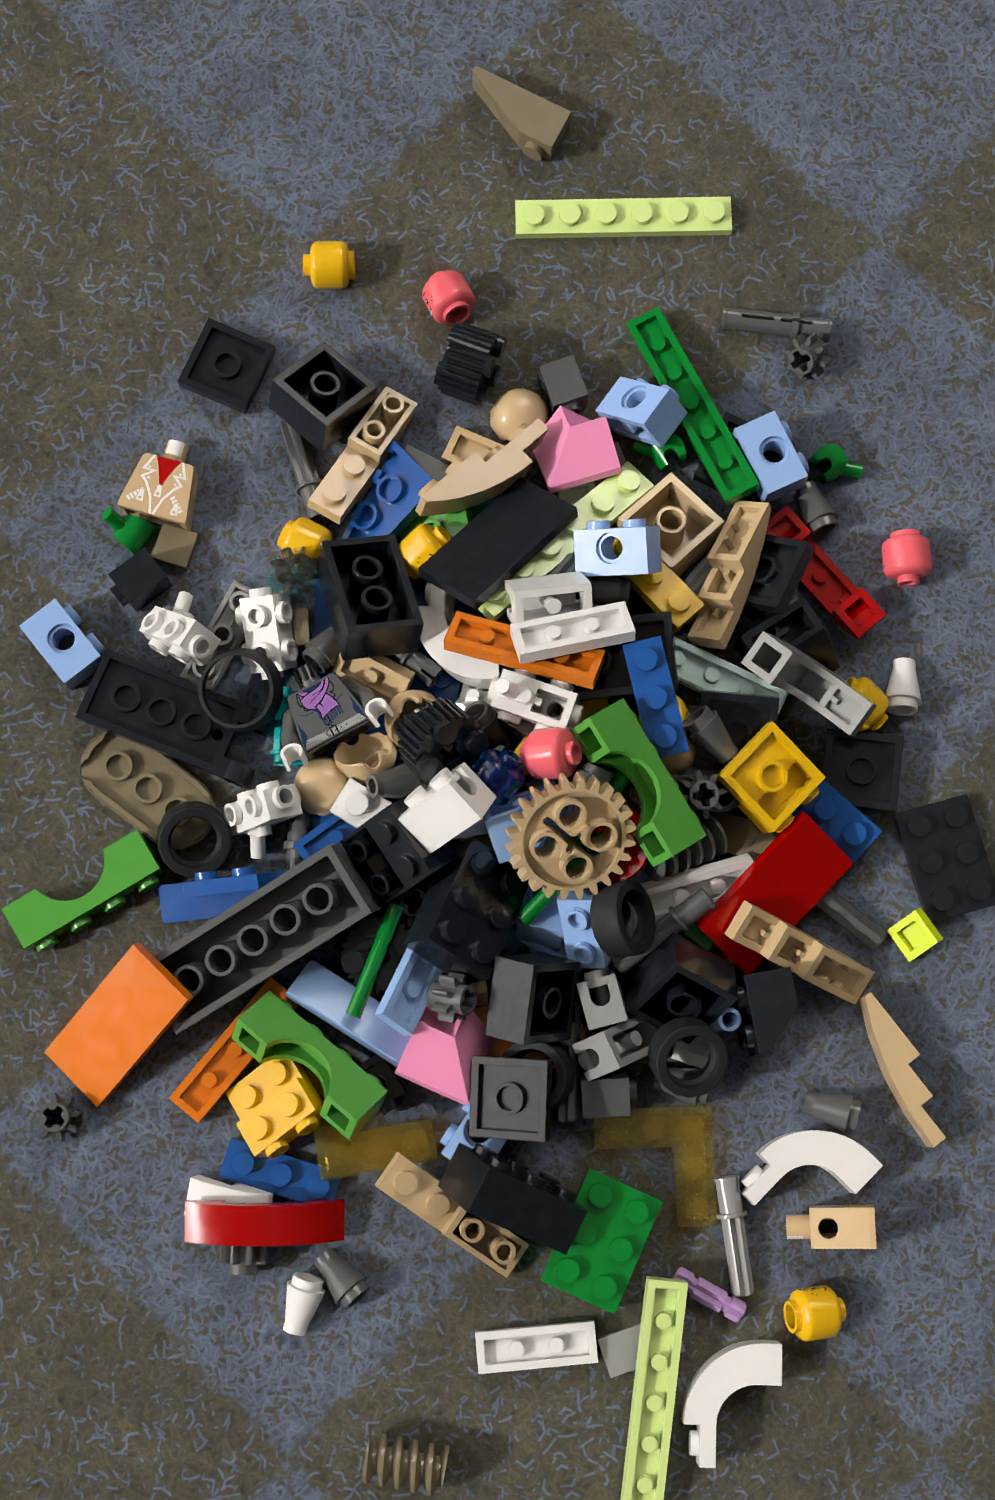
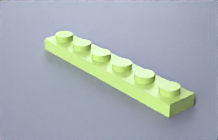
[515,197,732,239]
[478,461,654,621]
[620,1276,688,1500]

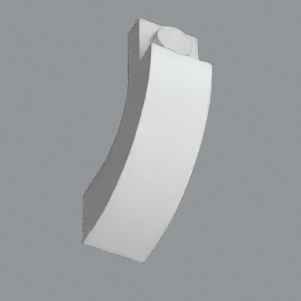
[418,582,509,689]
[740,1130,883,1205]
[681,1340,782,1468]

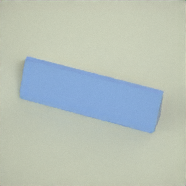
[285,960,410,1067]

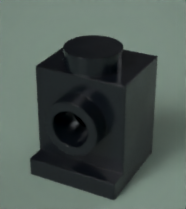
[358,1054,406,1116]

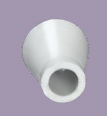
[886,657,922,716]
[283,1272,325,1336]

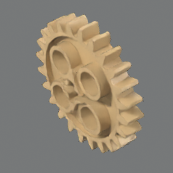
[505,772,636,901]

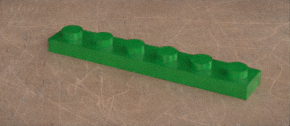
[626,307,760,506]

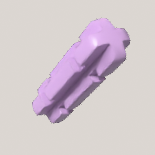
[673,1267,747,1322]

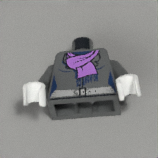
[280,663,394,772]

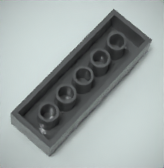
[154,841,382,1035]

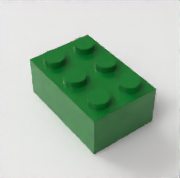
[540,1167,662,1315]

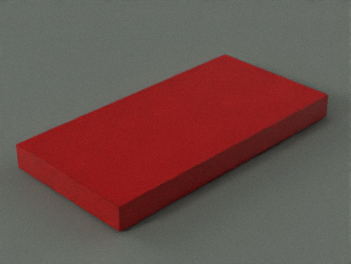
[695,811,854,975]

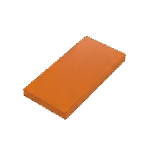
[44,942,194,1107]

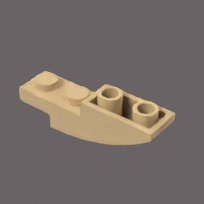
[308,386,418,525]
[415,418,549,516]
[375,1152,529,1278]

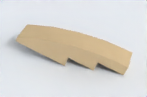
[687,501,771,650]
[724,900,875,1005]
[859,992,946,1147]

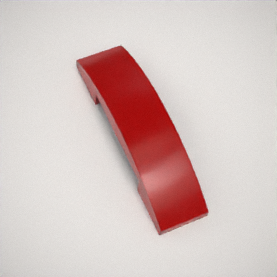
[766,505,887,640]
[184,1199,345,1246]

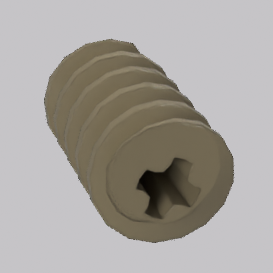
[362,1432,450,1497]

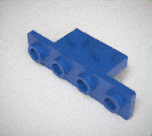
[159,866,288,923]

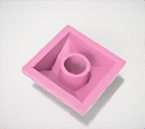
[532,405,622,493]
[394,1006,494,1106]

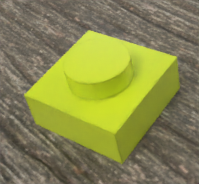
[887,907,943,962]

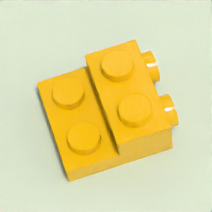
[717,721,826,834]
[225,1059,323,1159]

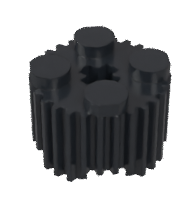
[434,322,507,407]
[396,697,489,785]
[340,915,410,996]

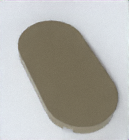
[81,732,216,850]

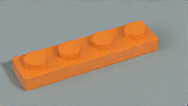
[443,611,605,690]
[169,977,299,1123]

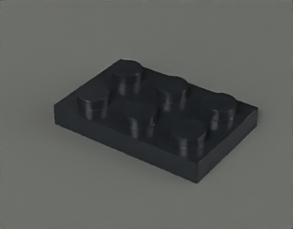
[892,794,995,923]

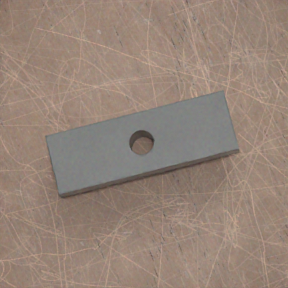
[179,580,251,692]

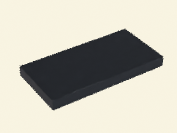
[418,477,578,610]

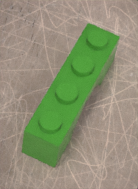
[570,698,706,867]
[2,829,165,953]
[231,990,388,1140]

